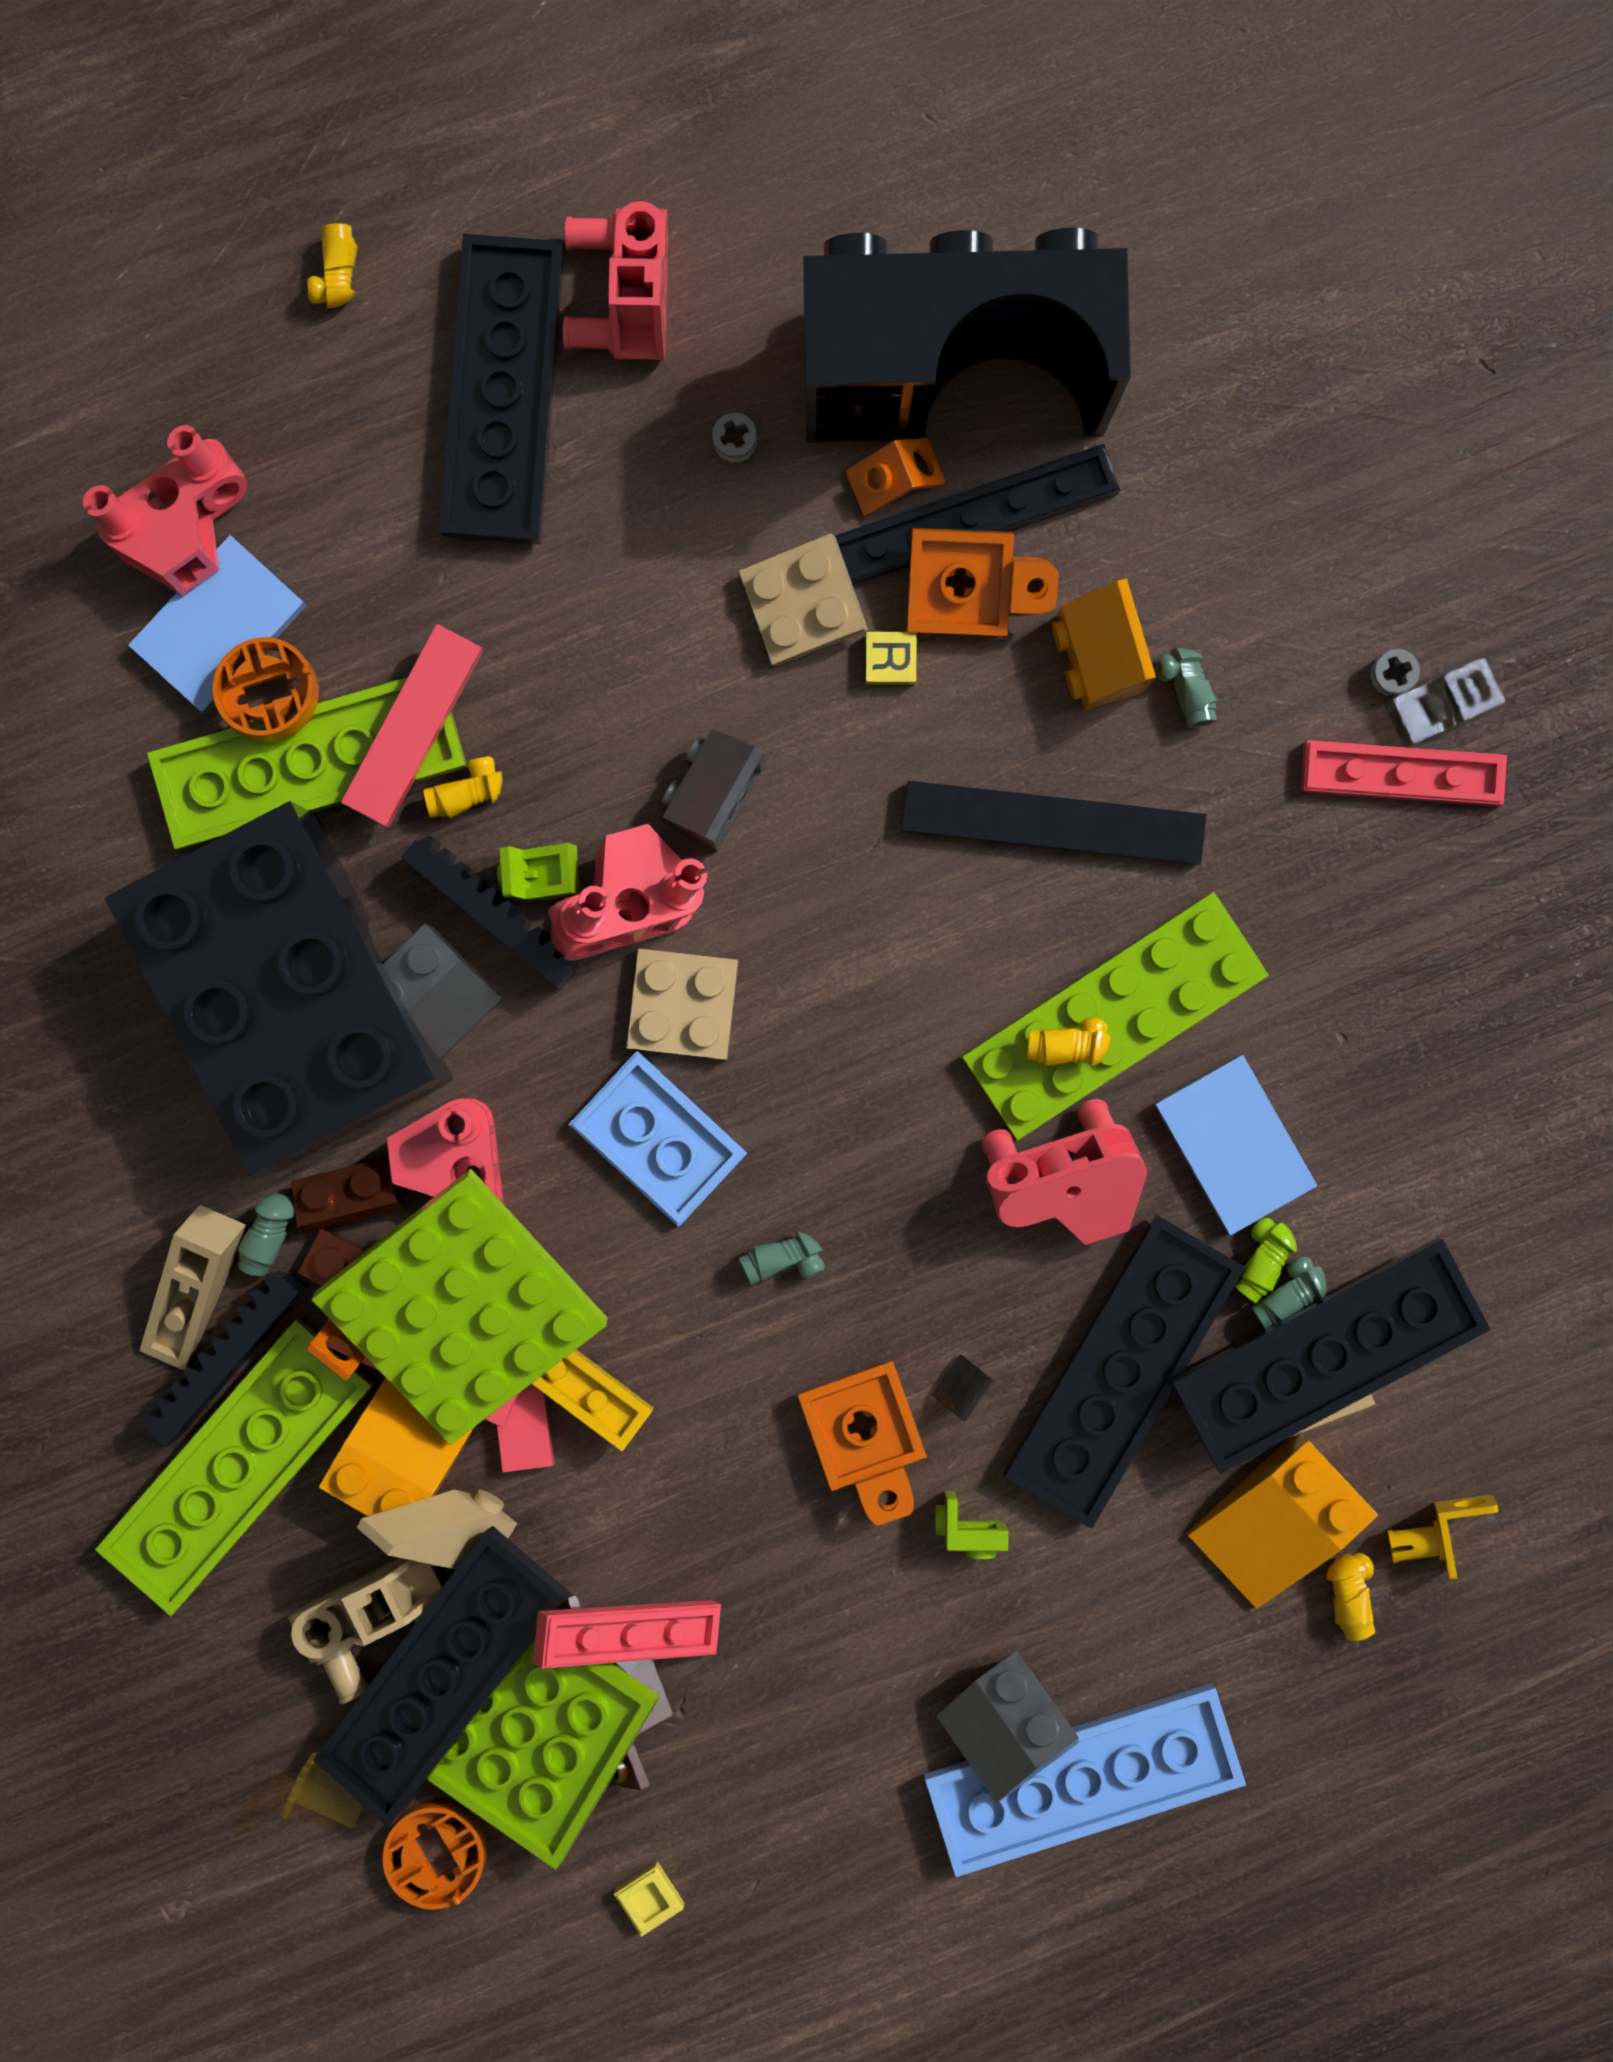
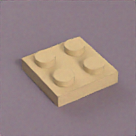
[739,533,868,667]
[627,949,739,1060]

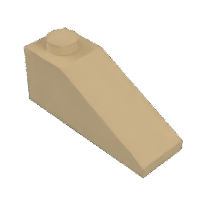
[139,1205,246,1370]
[357,1489,517,1570]

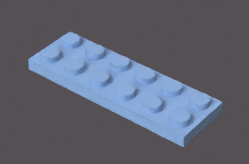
[924,1683,1246,1877]

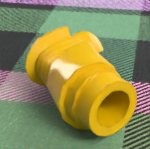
[307,223,358,309]
[423,756,503,819]
[1027,1017,1111,1067]
[1326,1553,1376,1641]

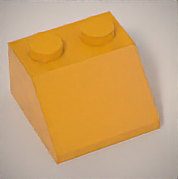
[1052,578,1156,711]

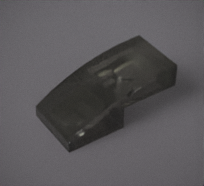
[1384,657,1505,748]

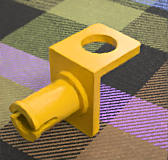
[1387,1495,1499,1580]

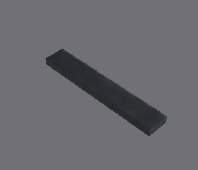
[835,444,1121,585]
[901,780,1207,865]

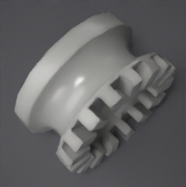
[712,412,758,464]
[1369,648,1420,698]

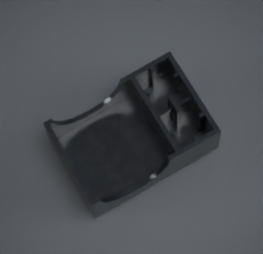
[803,228,1131,443]
[104,801,454,1176]

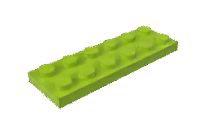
[147,677,468,851]
[961,892,1269,1141]
[95,1318,375,1616]

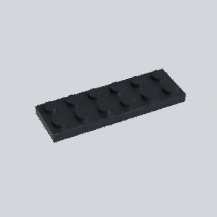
[439,233,565,544]
[1003,1214,1245,1529]
[1169,1238,1491,1474]
[313,1526,571,1828]

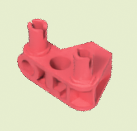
[563,201,668,361]
[83,425,248,596]
[548,824,707,961]
[387,1098,504,1204]
[982,1099,1147,1245]

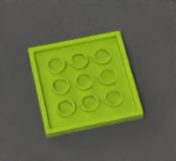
[311,1168,608,1445]
[428,1641,660,1870]

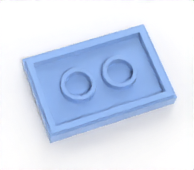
[129,535,307,715]
[568,1051,747,1227]
[1153,1055,1318,1236]

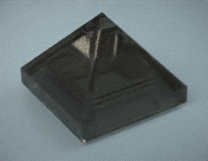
[932,1354,994,1422]

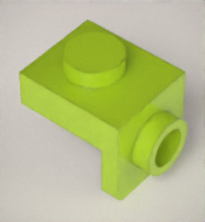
[497,843,580,903]
[935,1491,1009,1559]

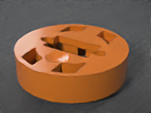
[212,637,319,742]
[382,1800,487,1910]

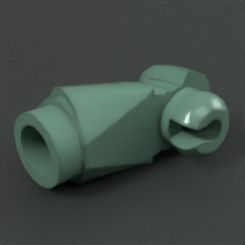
[1156,648,1218,728]
[237,1193,296,1276]
[738,1231,825,1285]
[1252,1256,1327,1329]

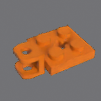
[907,528,1059,636]
[798,1360,927,1526]

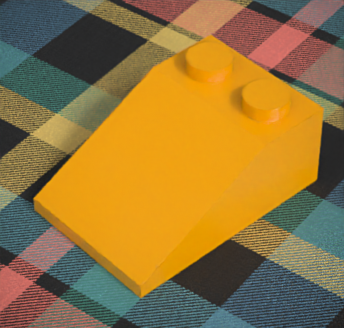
[319,1378,476,1516]
[1186,1434,1379,1609]

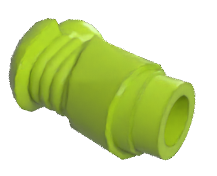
[1234,1217,1297,1304]

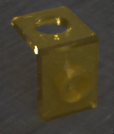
[280,1752,364,1828]

